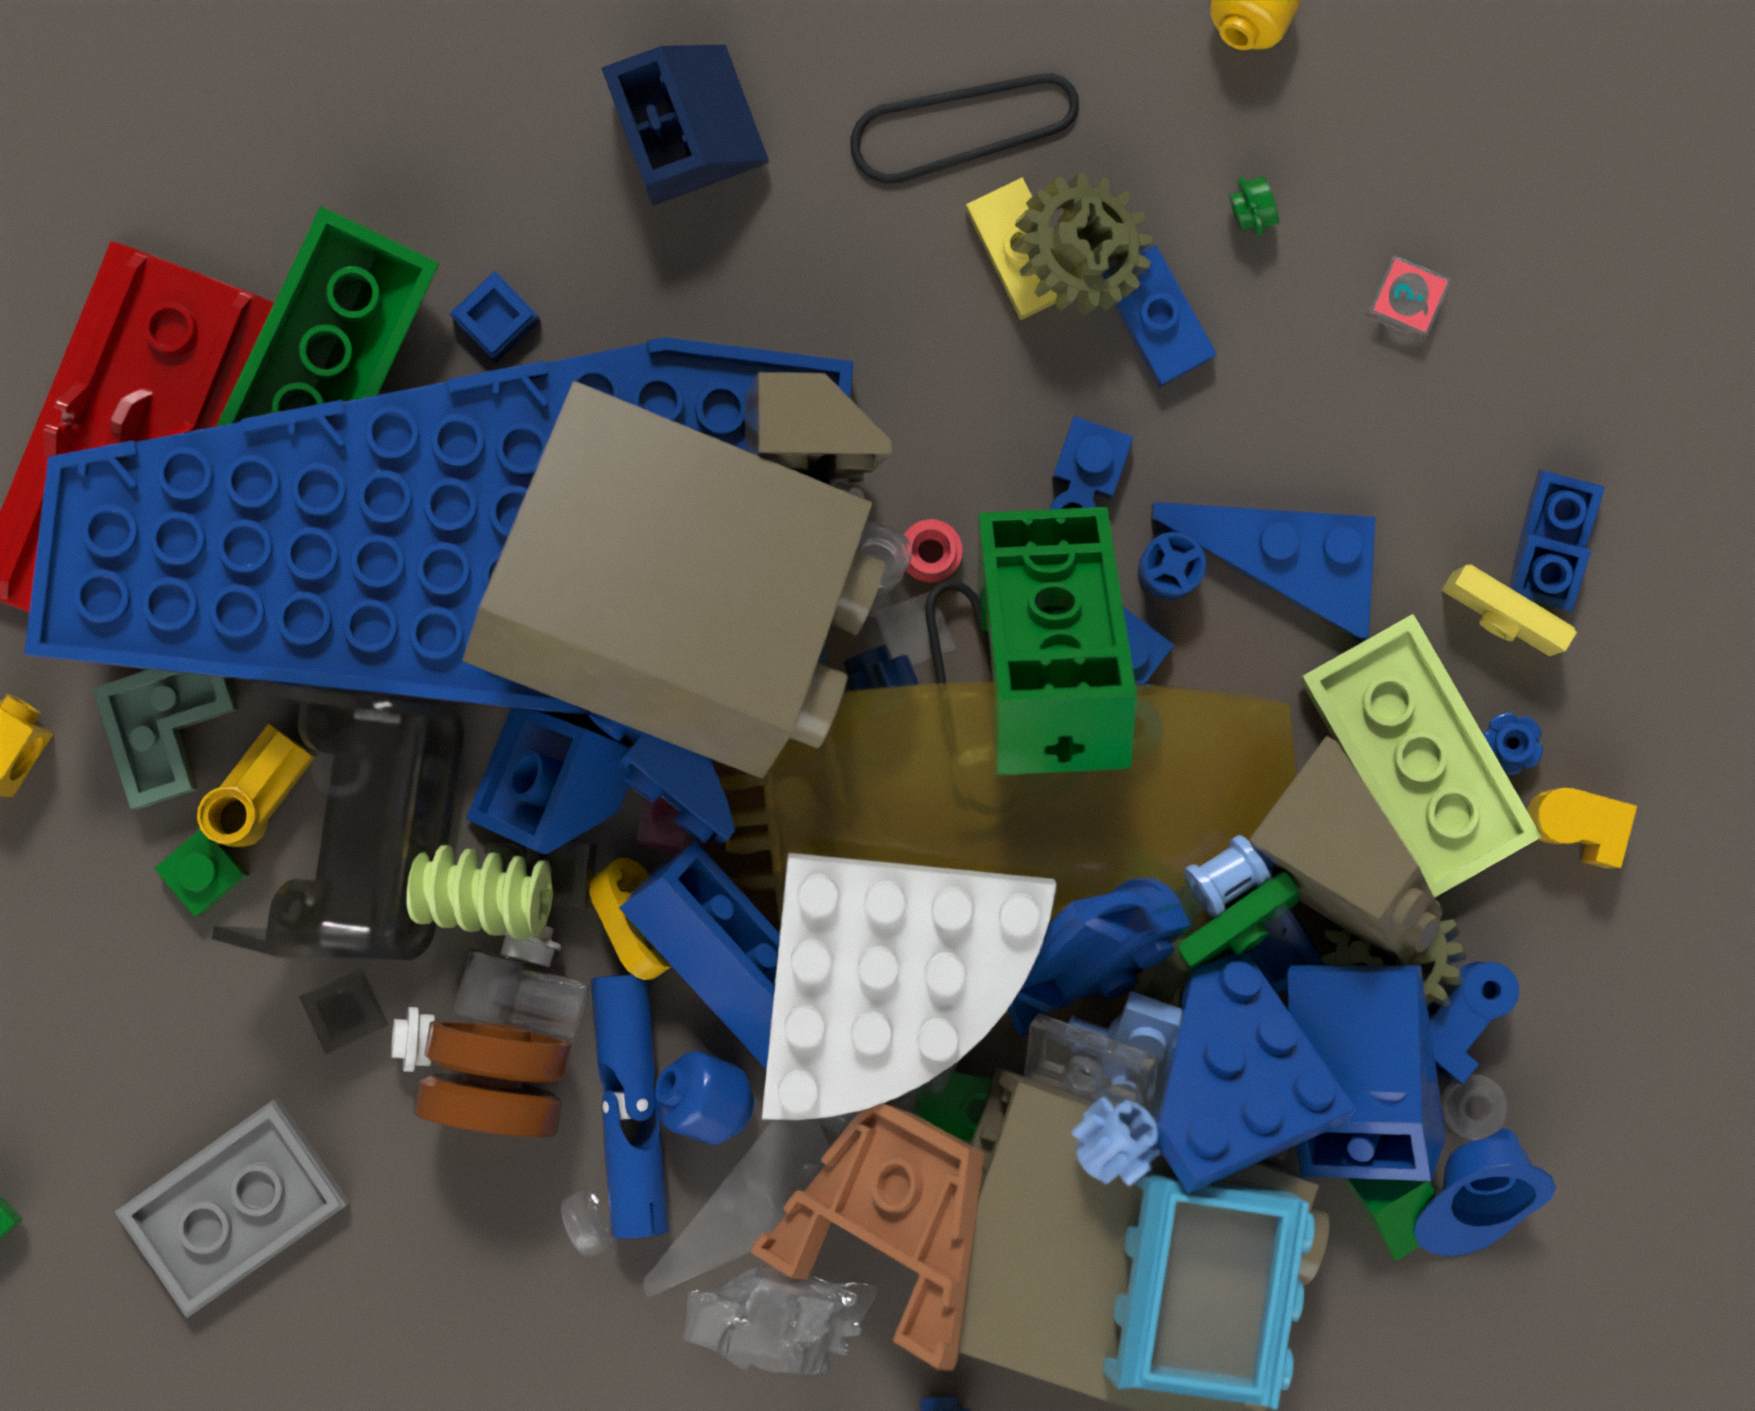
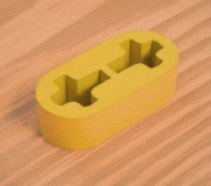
[589,858,672,980]

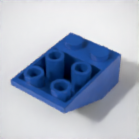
[1287,965,1446,1181]

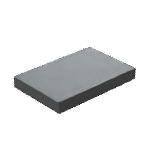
[115,1098,351,1318]

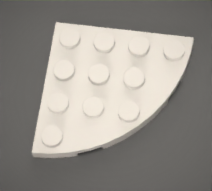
[762,853,1056,1120]

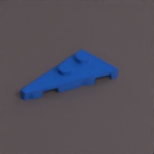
[1151,502,1375,640]

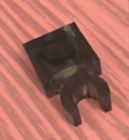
[484,841,597,908]

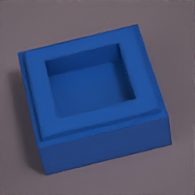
[449,271,541,363]

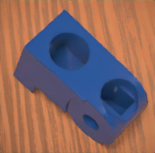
[1427,961,1519,1084]

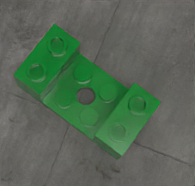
[977,507,1137,775]

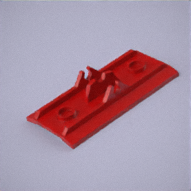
[0,241,274,612]

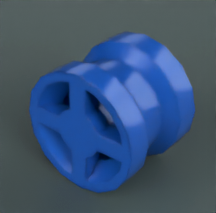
[1138,532,1206,601]

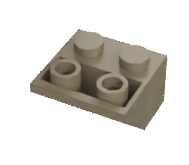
[745,372,892,483]

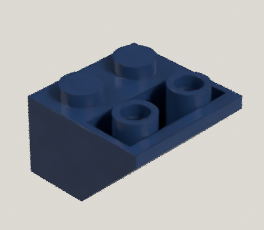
[601,44,769,206]

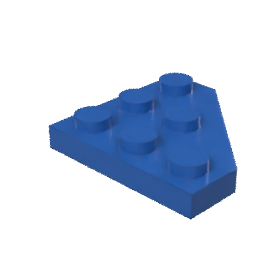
[1155,952,1356,1194]

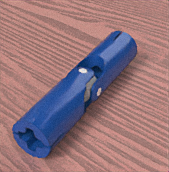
[590,974,669,1239]

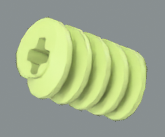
[407,845,553,940]

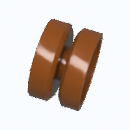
[414,1021,572,1138]

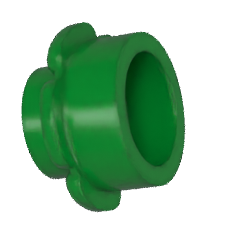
[1229,176,1280,237]

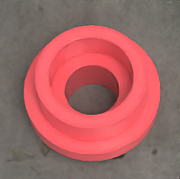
[899,519,963,583]

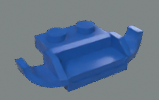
[1007,877,1192,1037]

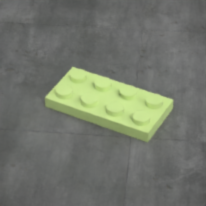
[1299,614,1542,898]

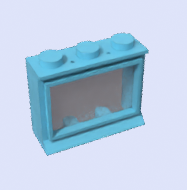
[1103,1171,1314,1410]

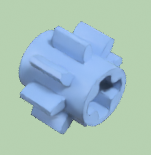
[1072,1097,1161,1186]

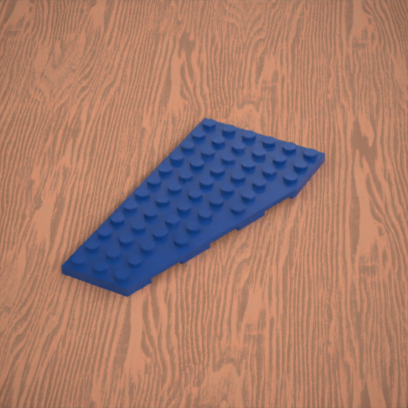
[24,337,854,716]

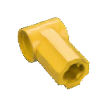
[197,723,316,848]

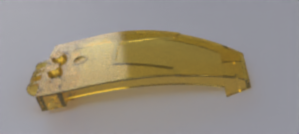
[718,680,1297,929]

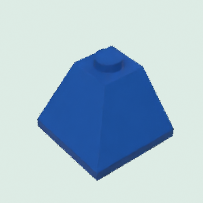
[466,708,631,855]

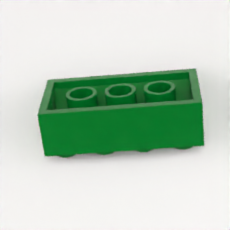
[216,206,439,426]

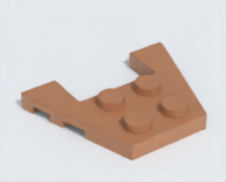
[750,1101,984,1370]

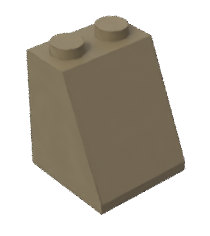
[1249,736,1442,965]

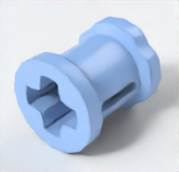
[1183,834,1271,919]

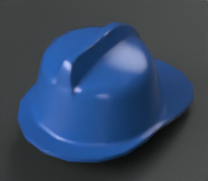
[1413,1128,1556,1256]

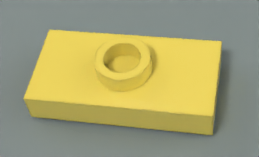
[966,177,1057,321]
[1441,564,1577,657]

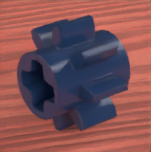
[841,644,919,722]

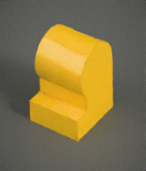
[1527,788,1638,869]

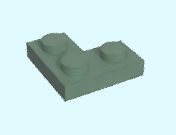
[92,669,239,810]

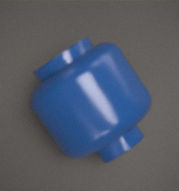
[655,1051,754,1145]

